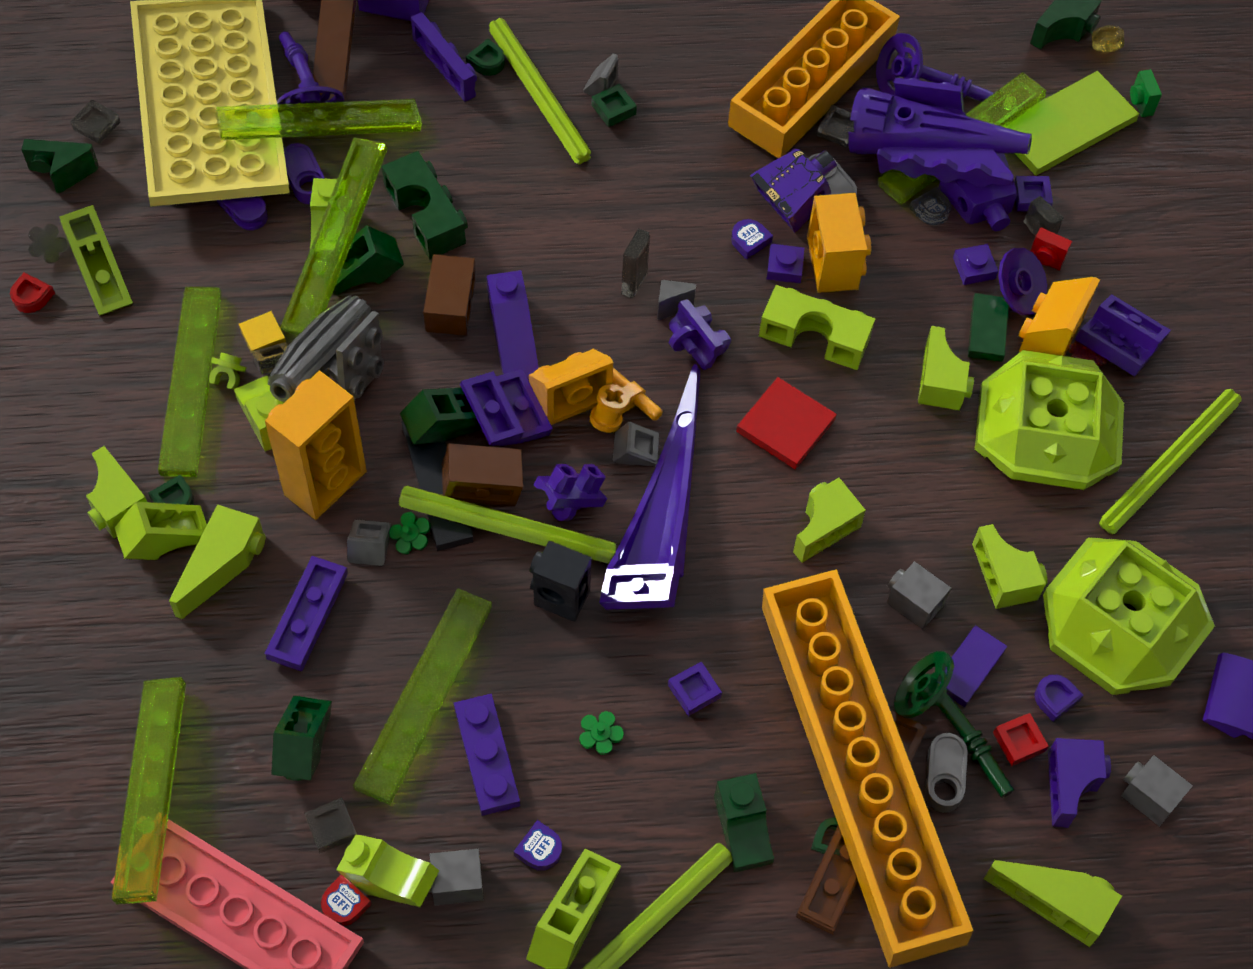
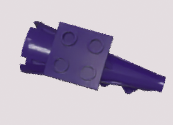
[849,78,1032,188]

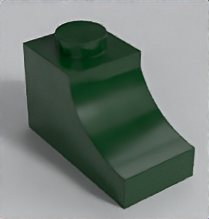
[1030,0,1101,50]
[319,225,404,296]
[271,696,332,781]
[714,773,774,873]

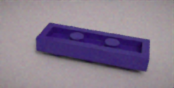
[411,12,477,102]
[265,556,348,672]
[454,693,520,816]

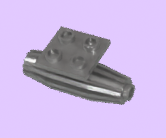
[268,295,384,402]

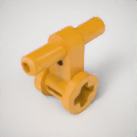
[590,368,663,433]

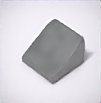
[584,54,618,96]
[657,280,696,320]
[613,422,659,466]
[347,520,391,566]

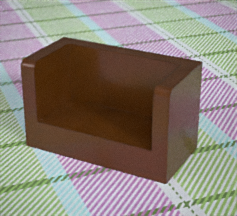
[423,254,476,336]
[442,443,523,506]

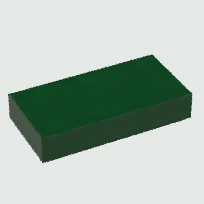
[968,293,1009,362]

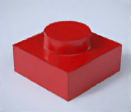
[1030,228,1072,271]
[993,713,1049,766]

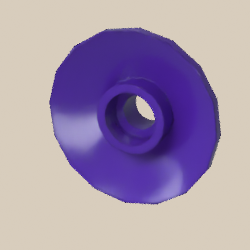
[998,248,1047,316]

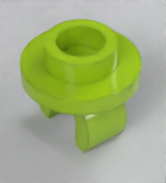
[209,352,247,389]

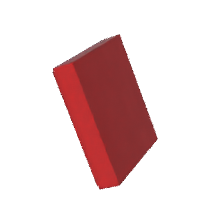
[736,377,837,470]

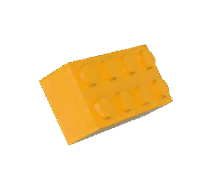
[265,370,367,520]

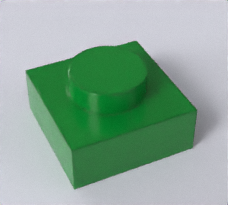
[1130,69,1162,117]

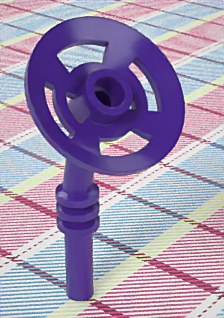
[277,32,344,117]
[876,33,1006,110]

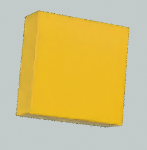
[239,311,286,357]

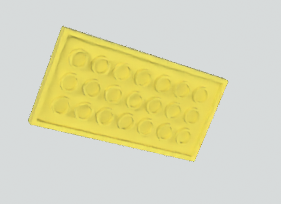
[130,0,289,207]

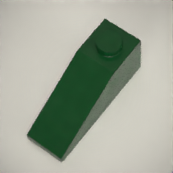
[400,387,482,444]

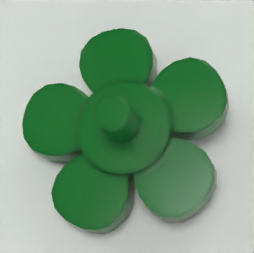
[389,512,431,554]
[579,711,624,755]

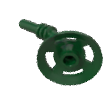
[894,651,1014,798]

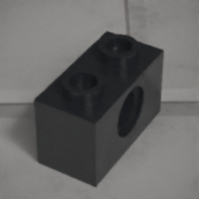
[529,541,591,622]

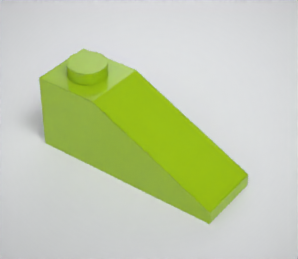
[59,205,133,316]
[169,504,266,619]
[526,849,621,969]
[984,860,1122,947]

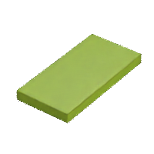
[997,71,1139,176]

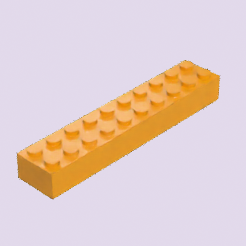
[762,569,974,968]

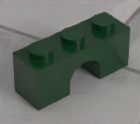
[381,151,468,260]

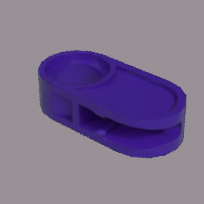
[284,143,324,204]
[216,196,268,230]

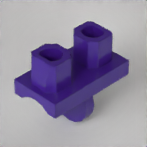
[668,299,731,370]
[534,464,607,521]

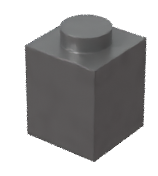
[887,561,951,630]
[1121,755,1193,827]
[428,848,483,905]

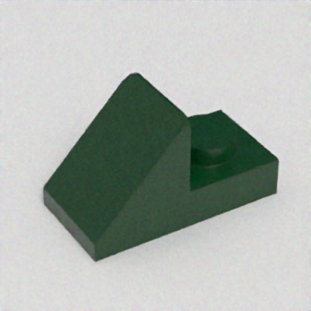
[21,139,99,193]

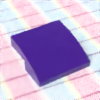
[1075,294,1171,377]
[460,369,553,446]
[1203,652,1253,740]

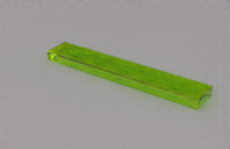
[878,72,1046,205]
[216,99,422,140]
[280,137,388,335]
[158,287,222,477]
[353,588,492,805]
[111,677,186,905]

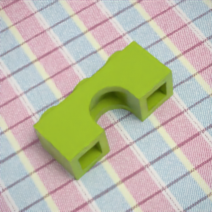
[759,285,875,370]

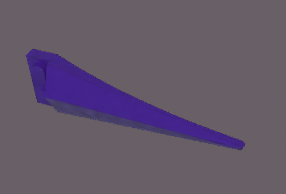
[599,364,700,610]

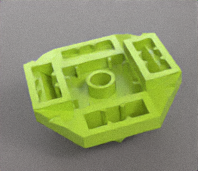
[975,350,1124,490]
[1043,538,1215,695]

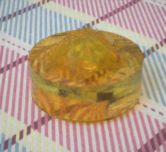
[1092,25,1125,52]

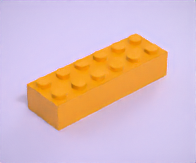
[728,0,900,158]

